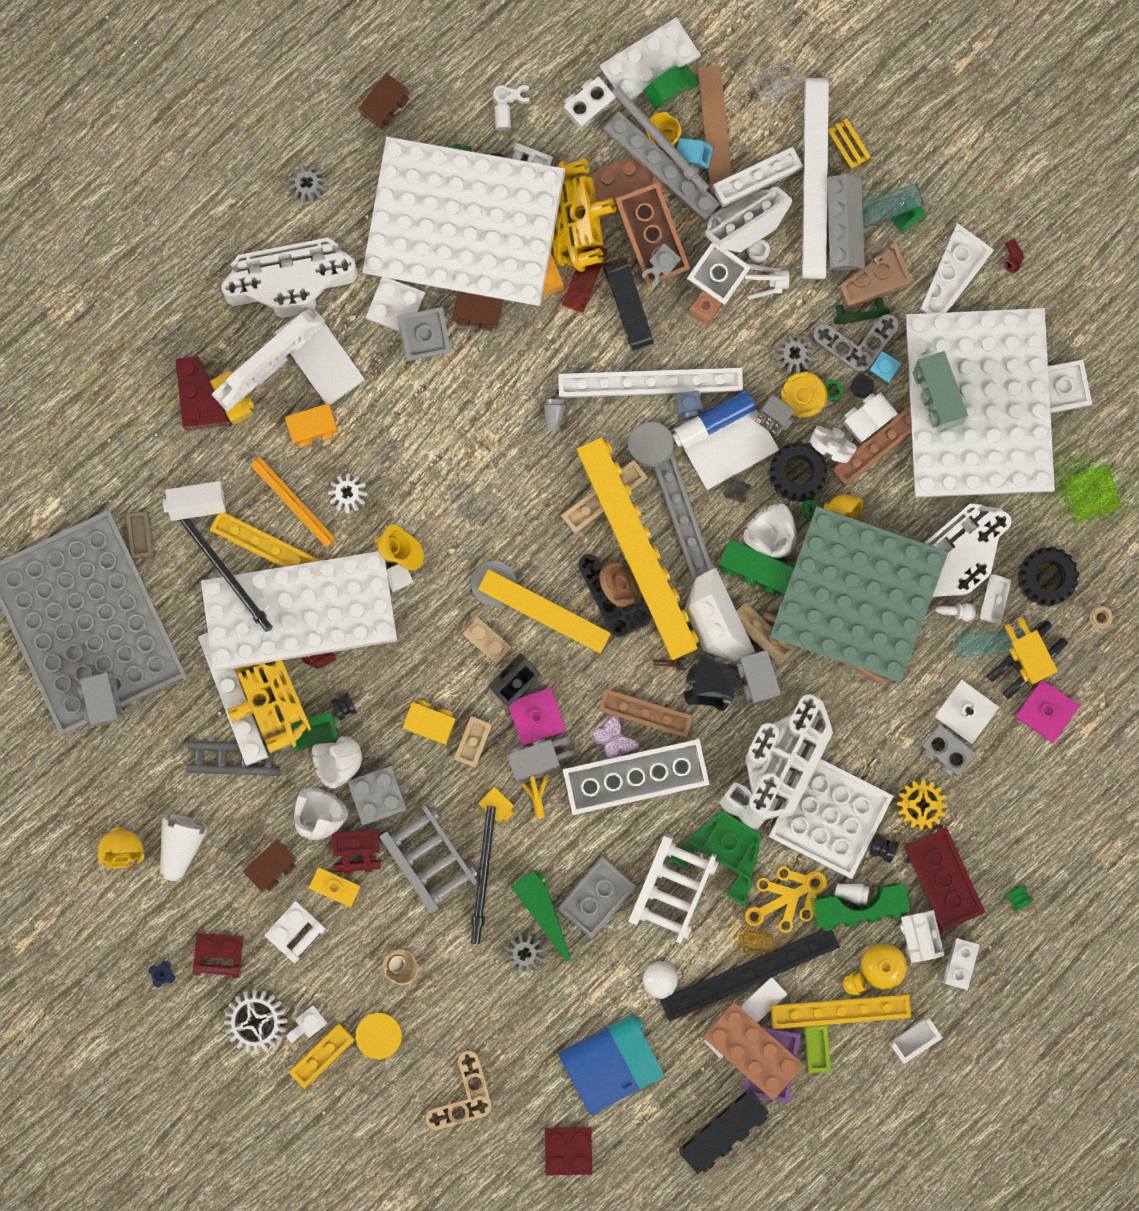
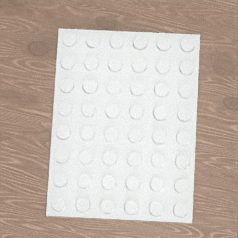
[362,137,566,306]
[906,308,1055,498]

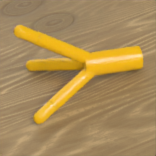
[521,775,549,819]

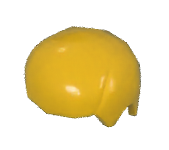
[646,112,682,149]

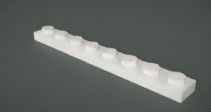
[558,368,743,398]

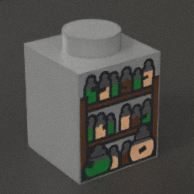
[755,395,795,437]

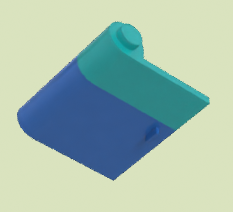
[558,1014,665,1116]

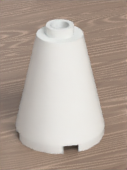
[160,814,208,881]

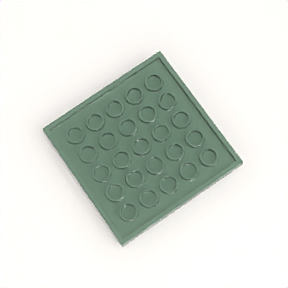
[769,505,949,682]

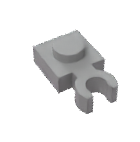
[641,244,682,286]

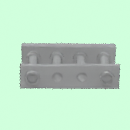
[379,805,479,914]

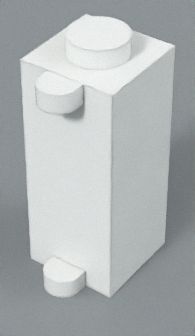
[163,481,226,521]

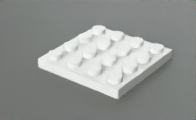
[768,759,893,879]

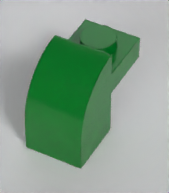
[643,64,699,109]

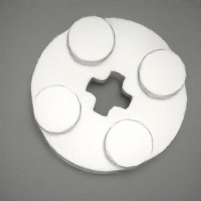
[810,426,857,463]

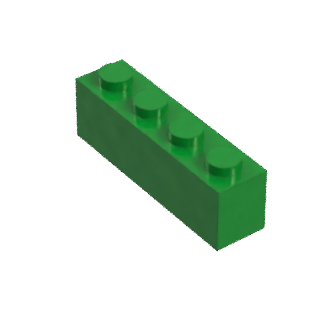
[718,539,793,596]

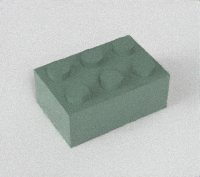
[912,350,968,432]

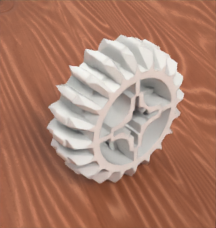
[224,990,288,1053]

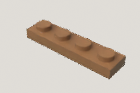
[598,689,693,738]

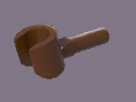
[653,657,686,671]

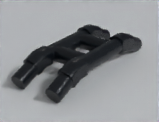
[987,621,1068,699]

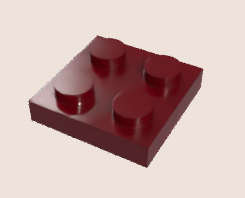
[545,1127,592,1176]

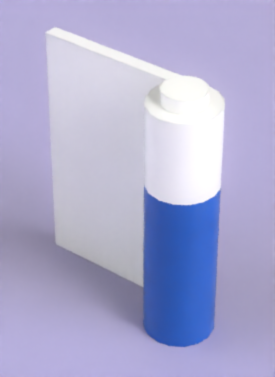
[672,390,779,490]

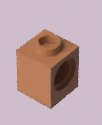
[689,290,722,326]

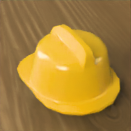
[374,524,424,570]

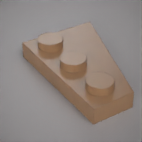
[840,242,913,309]

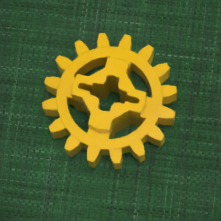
[896,780,948,830]

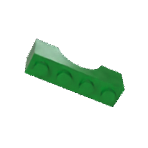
[811,882,910,931]

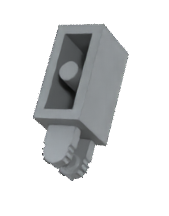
[507,737,576,785]

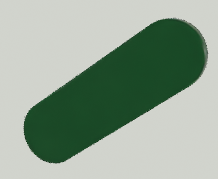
[834,297,890,325]

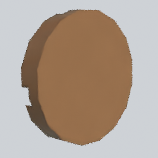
[600,562,637,607]

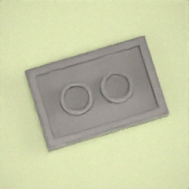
[557,856,637,939]

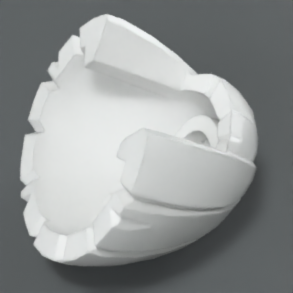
[744,504,797,558]
[312,736,362,788]
[294,788,348,840]

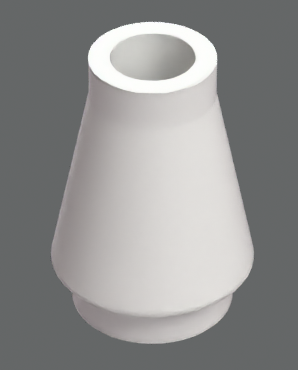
[835,883,870,906]

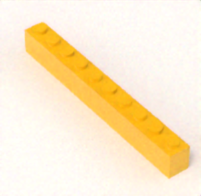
[576,437,699,660]

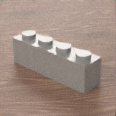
[827,174,865,271]

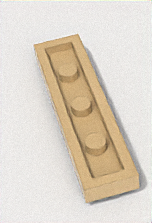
[561,460,648,534]

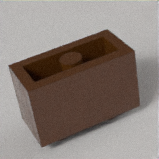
[358,73,409,130]
[452,291,504,332]
[242,839,298,892]

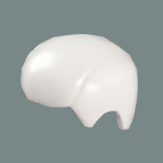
[642,961,678,999]

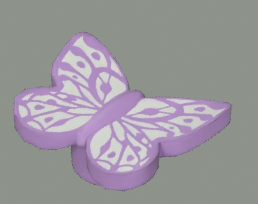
[593,716,639,758]

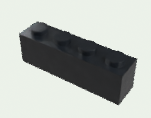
[679,1088,769,1174]

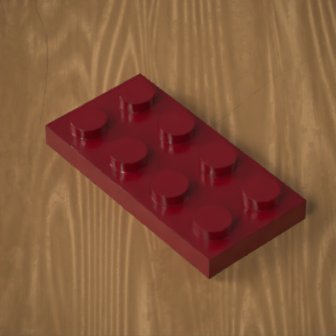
[904,827,986,932]

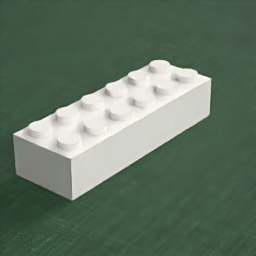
[563,739,710,815]

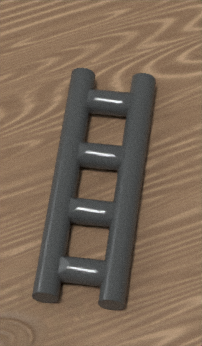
[186,741,281,776]

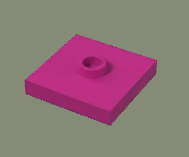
[1015,679,1080,744]
[509,687,566,746]

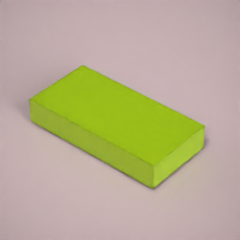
[804,1025,831,1073]

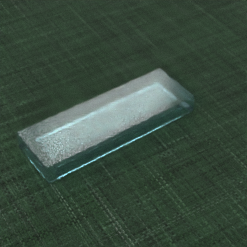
[862,183,924,229]
[955,629,1025,658]

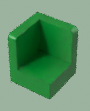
[889,195,926,234]

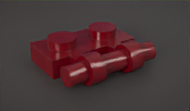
[331,829,381,874]

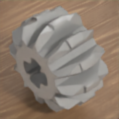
[288,165,327,204]
[775,335,814,374]
[505,934,544,973]

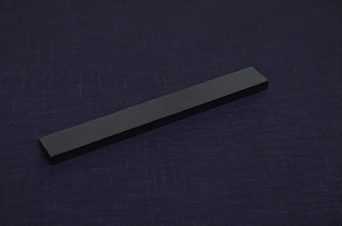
[660,929,840,1022]

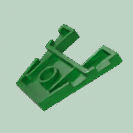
[667,811,762,906]

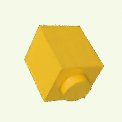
[478,787,515,823]

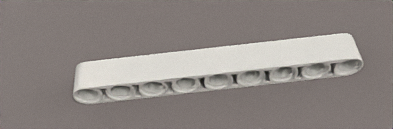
[802,78,829,279]

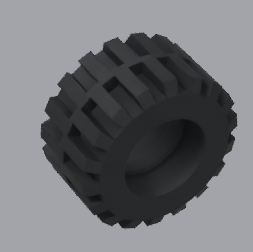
[769,441,828,502]
[1018,547,1080,607]

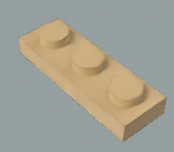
[736,602,795,666]

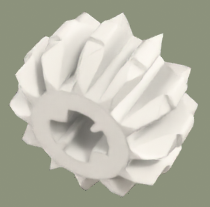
[328,474,368,513]

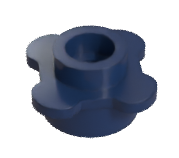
[149,961,175,987]

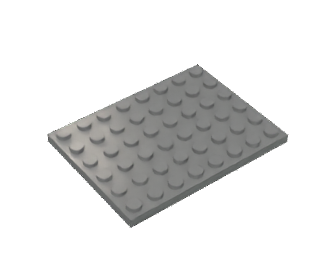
[0,510,187,736]

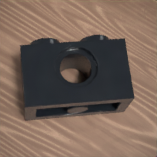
[488,653,541,708]

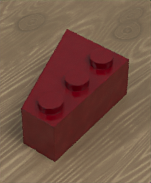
[175,356,231,431]

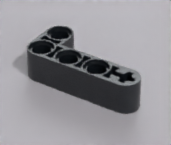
[602,257,654,351]
[579,554,651,638]

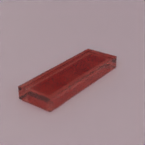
[562,245,608,314]

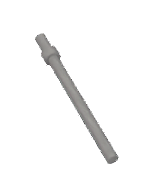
[612,86,710,193]

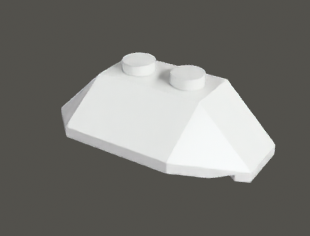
[705,187,792,252]
[684,568,755,661]

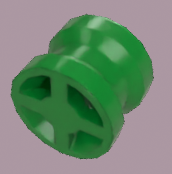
[1004,884,1034,912]

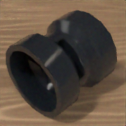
[869,833,899,863]

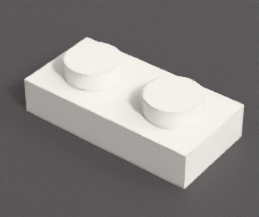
[980,574,1012,625]

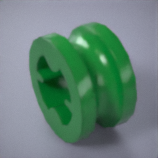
[825,380,843,402]

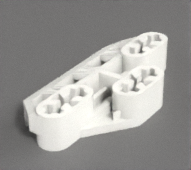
[222,238,357,318]
[212,308,325,412]
[925,504,1011,597]
[745,694,833,821]

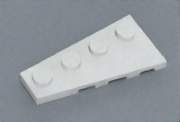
[920,223,994,314]

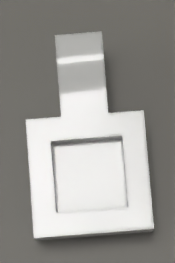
[286,1005,328,1043]

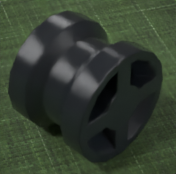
[331,692,357,721]

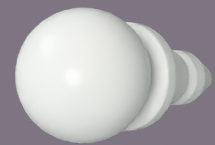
[935,603,977,621]

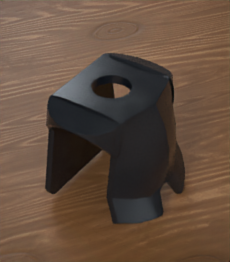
[684,654,738,711]

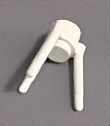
[745,263,789,300]

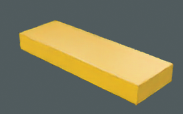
[289,1023,356,1089]

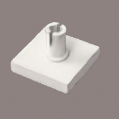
[934,680,999,744]

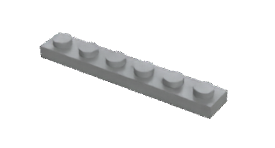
[603,112,720,222]

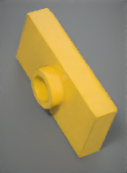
[309,867,361,907]

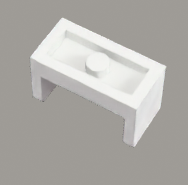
[889,1017,942,1064]

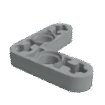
[813,314,898,373]

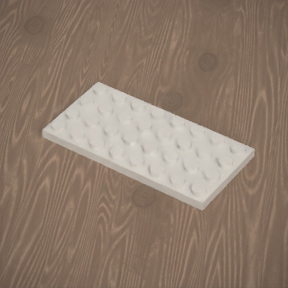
[201,551,398,671]

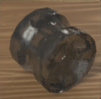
[724,478,751,503]

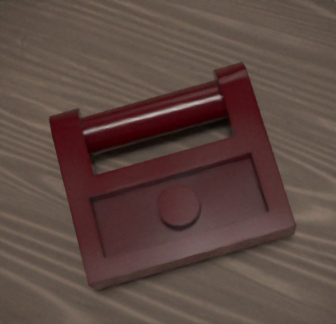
[193,933,244,978]

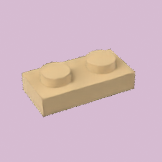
[462,617,512,665]
[454,716,492,768]

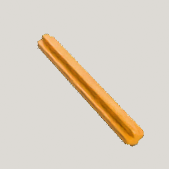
[251,457,335,547]

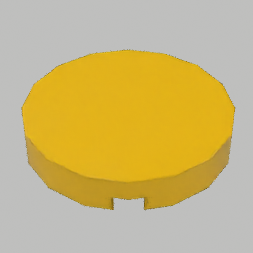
[781,372,828,418]
[355,1012,402,1060]

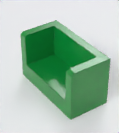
[292,712,339,751]

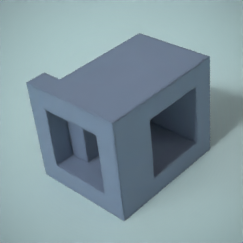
[676,390,702,420]

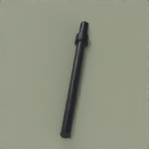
[471,806,496,944]

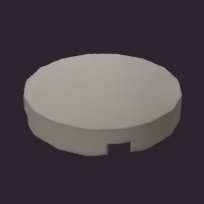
[628,422,674,467]
[471,561,517,607]

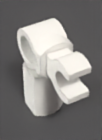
[493,85,530,131]

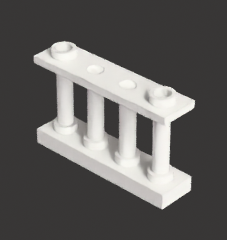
[628,833,719,943]

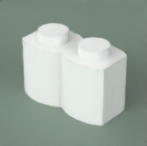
[843,392,898,444]
[719,783,765,830]

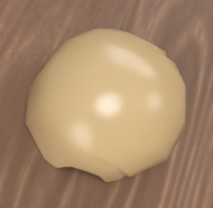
[382,949,419,986]

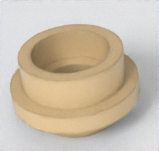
[1089,606,1113,629]

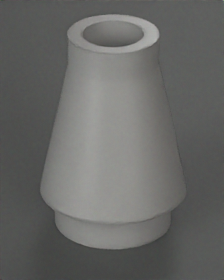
[543,399,566,431]

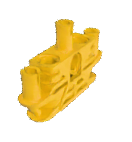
[552,158,617,272]
[227,660,311,754]

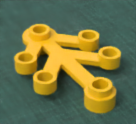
[745,867,827,933]

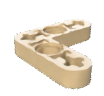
[426,1050,492,1130]

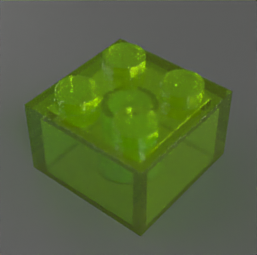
[1060,464,1122,524]

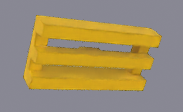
[828,118,871,170]

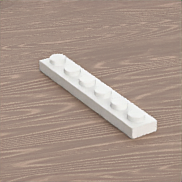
[198,633,269,766]

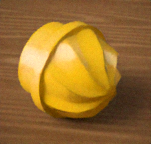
[843,972,866,995]

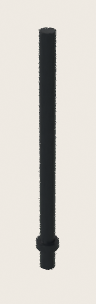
[180,518,273,632]

